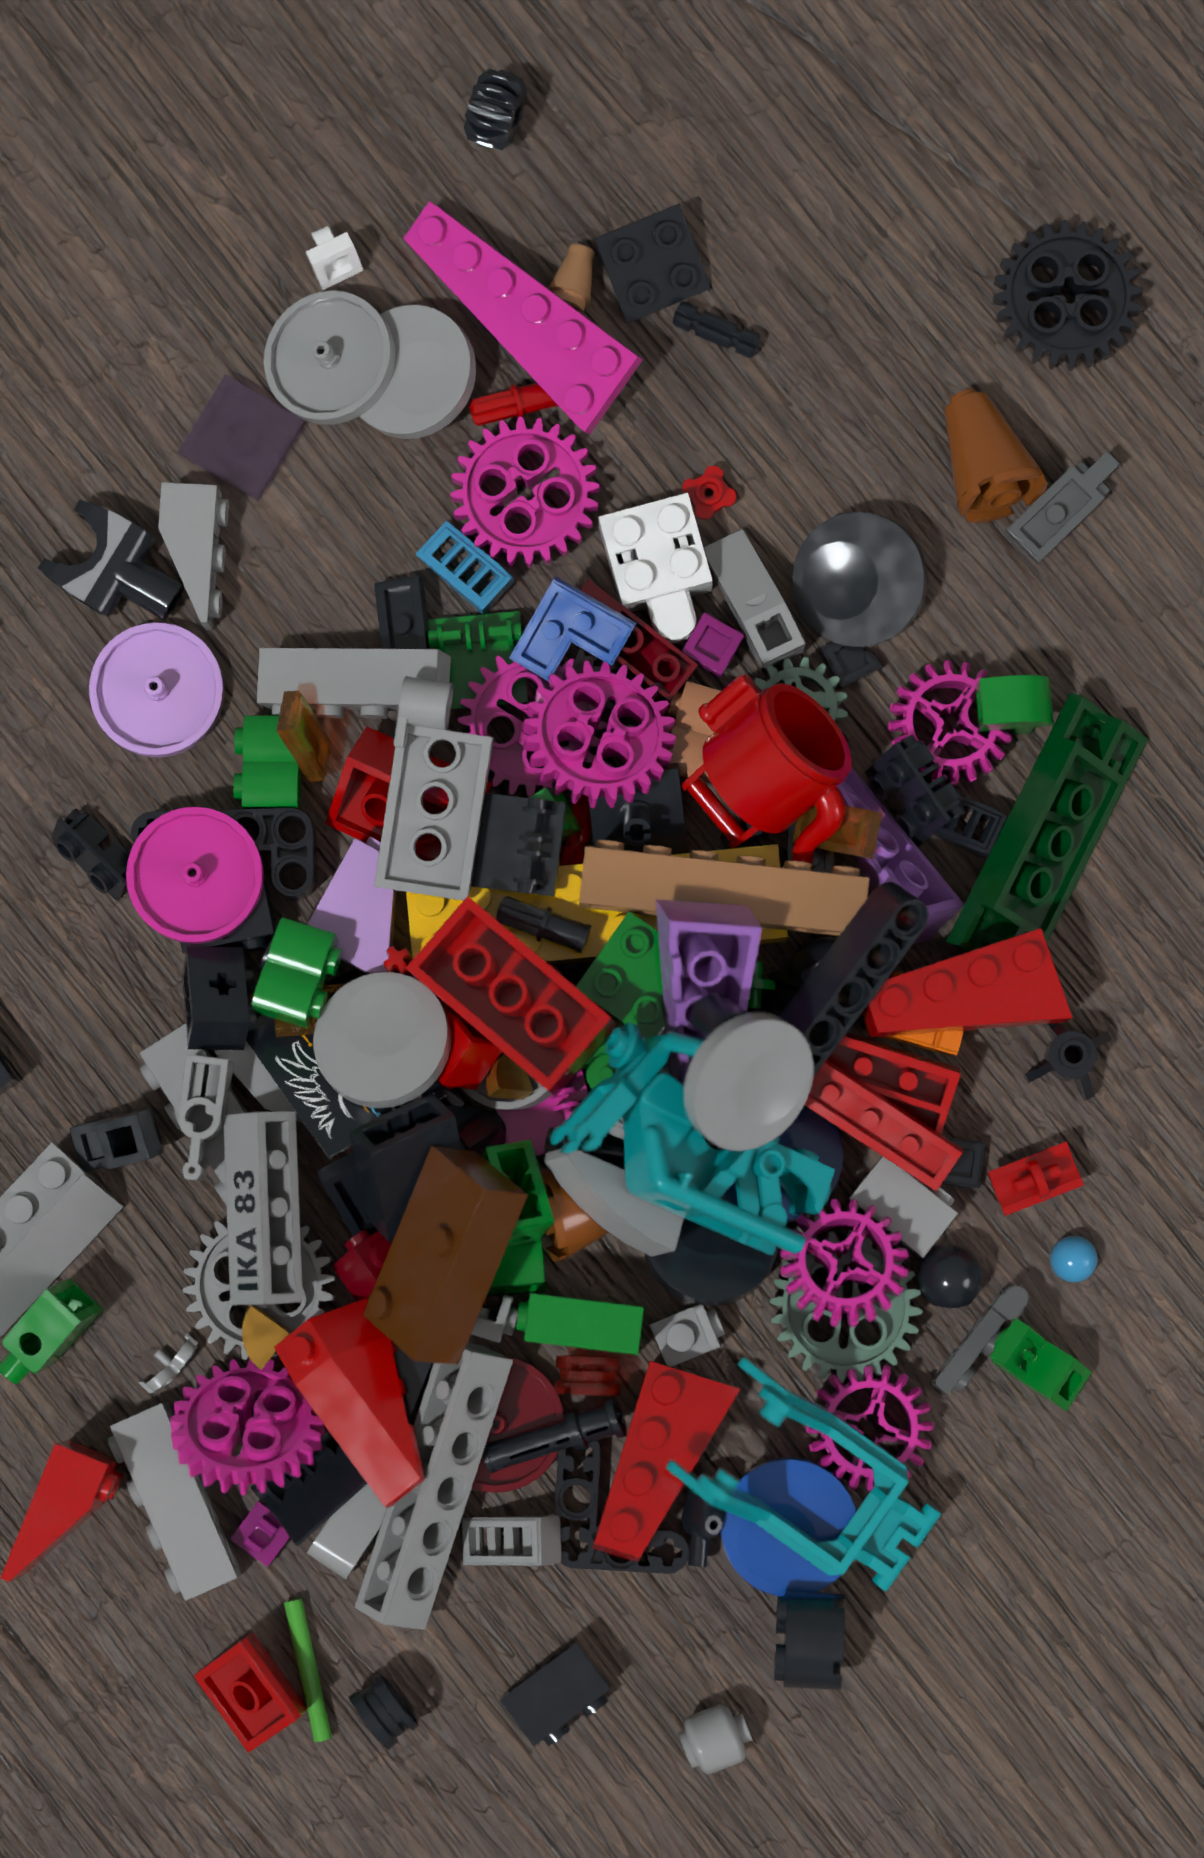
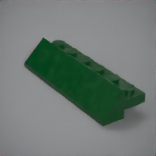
[947,692,1148,955]

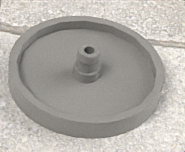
[264,291,396,425]
[360,305,476,439]
[313,972,451,1108]
[684,1013,813,1151]

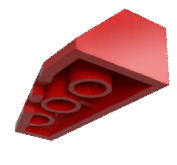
[274,1298,425,1508]

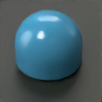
[1050,1236,1098,1283]

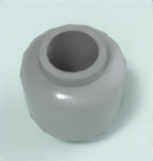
[679,1704,752,1774]

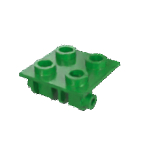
[428,611,528,710]
[576,911,665,1038]

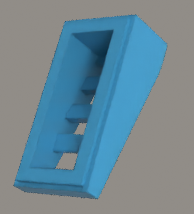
[416,520,515,615]

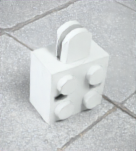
[598,493,713,644]

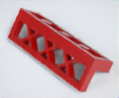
[804,1060,963,1191]

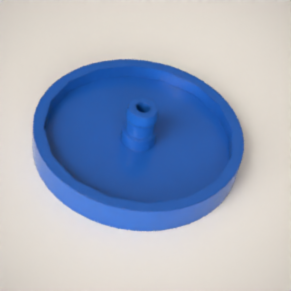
[721,1457,857,1597]

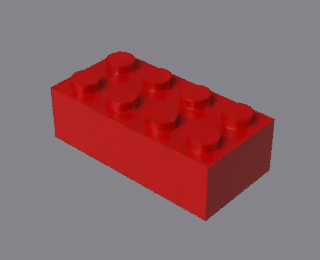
[406,896,617,1097]

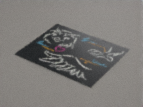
[246,969,447,1158]

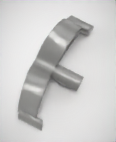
[139,1332,199,1394]

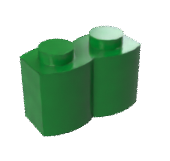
[233,715,303,810]
[251,917,343,1029]

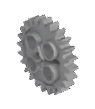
[182,1221,336,1360]

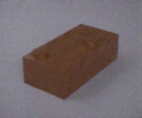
[363,1146,528,1365]

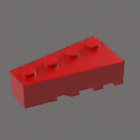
[862,928,1072,1037]
[592,1361,740,1562]

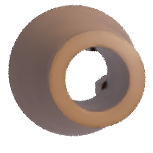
[548,244,595,314]

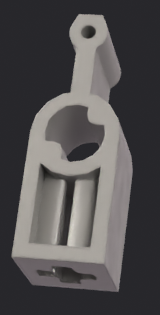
[178,1054,234,1182]

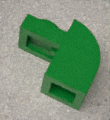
[975,675,1054,735]
[989,1318,1092,1412]

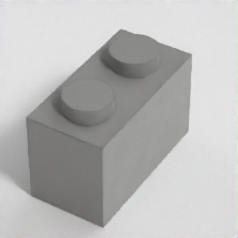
[847,1156,958,1258]

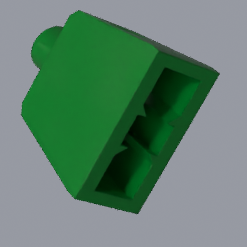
[483,1140,554,1246]
[0,1278,104,1385]

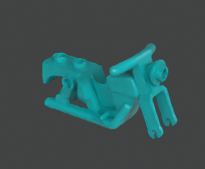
[551,1022,835,1255]

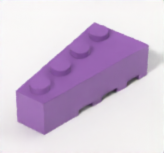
[656,899,762,1085]

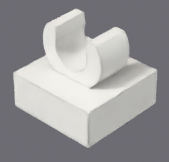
[306,226,364,290]

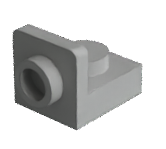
[471,1295,519,1343]
[650,1304,725,1367]

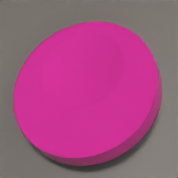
[126,807,264,944]

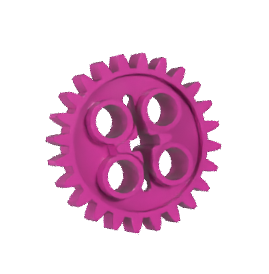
[450,417,600,568]
[458,656,608,797]
[523,661,676,808]
[170,1359,325,1495]

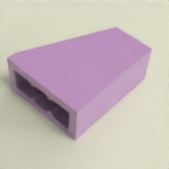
[307,837,397,974]

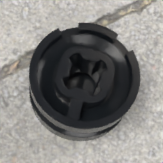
[349,1673,419,1750]

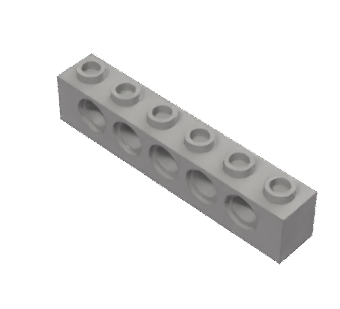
[354,1342,513,1630]

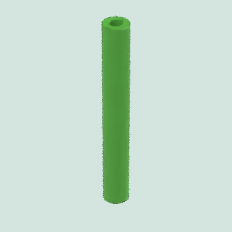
[284,1598,333,1742]

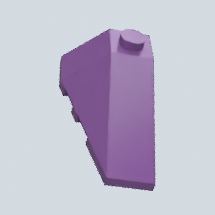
[837,767,964,944]

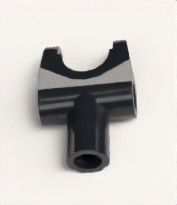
[37,500,185,620]

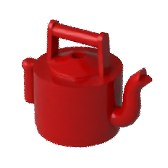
[681,674,852,871]

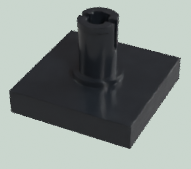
[588,763,689,855]

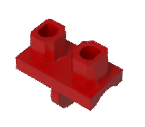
[987,1141,1084,1216]

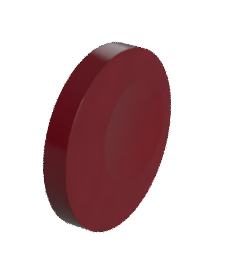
[471,1356,564,1493]

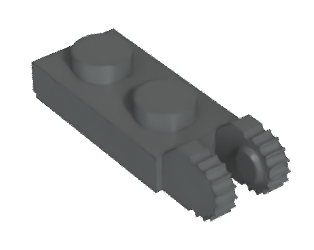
[930,1284,1030,1395]

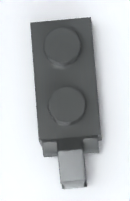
[1005,452,1120,565]

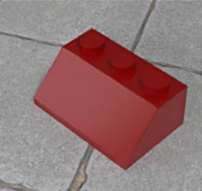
[325,726,493,861]

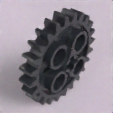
[992,220,1143,371]

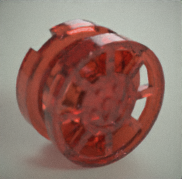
[555,1355,622,1396]

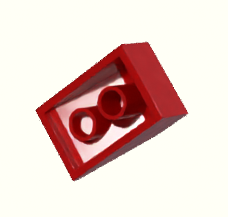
[0,1440,123,1582]

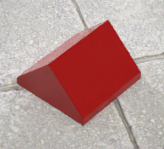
[193,1632,307,1753]

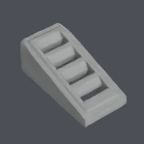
[462,1515,561,1566]

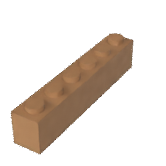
[579,840,869,936]

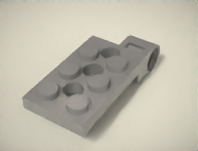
[374,676,494,901]

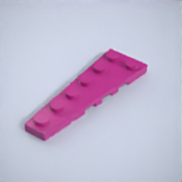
[403,201,643,434]

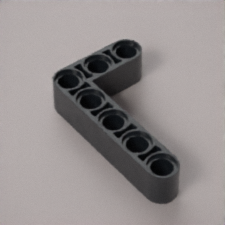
[691,882,929,1077]

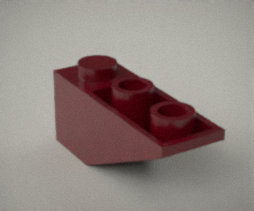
[580,579,698,702]

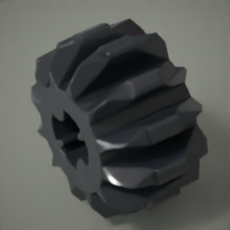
[464,69,527,150]

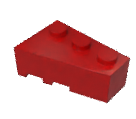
[827,1032,961,1134]

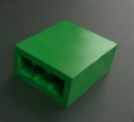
[516,1293,644,1355]

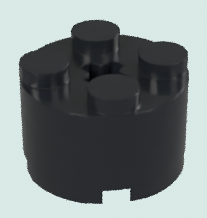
[774,1591,845,1690]

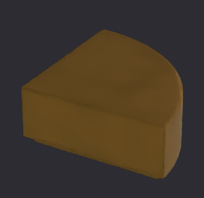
[486,1054,533,1100]
[242,1305,290,1370]

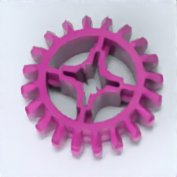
[888,660,1012,786]
[780,1199,908,1327]
[806,1365,934,1492]

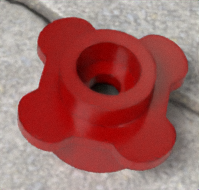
[682,466,736,520]

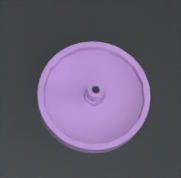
[89,623,225,758]

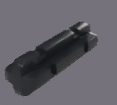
[673,301,761,358]

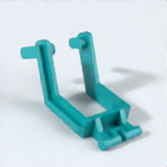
[666,1356,942,1592]

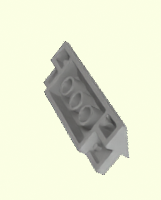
[0,1142,124,1339]

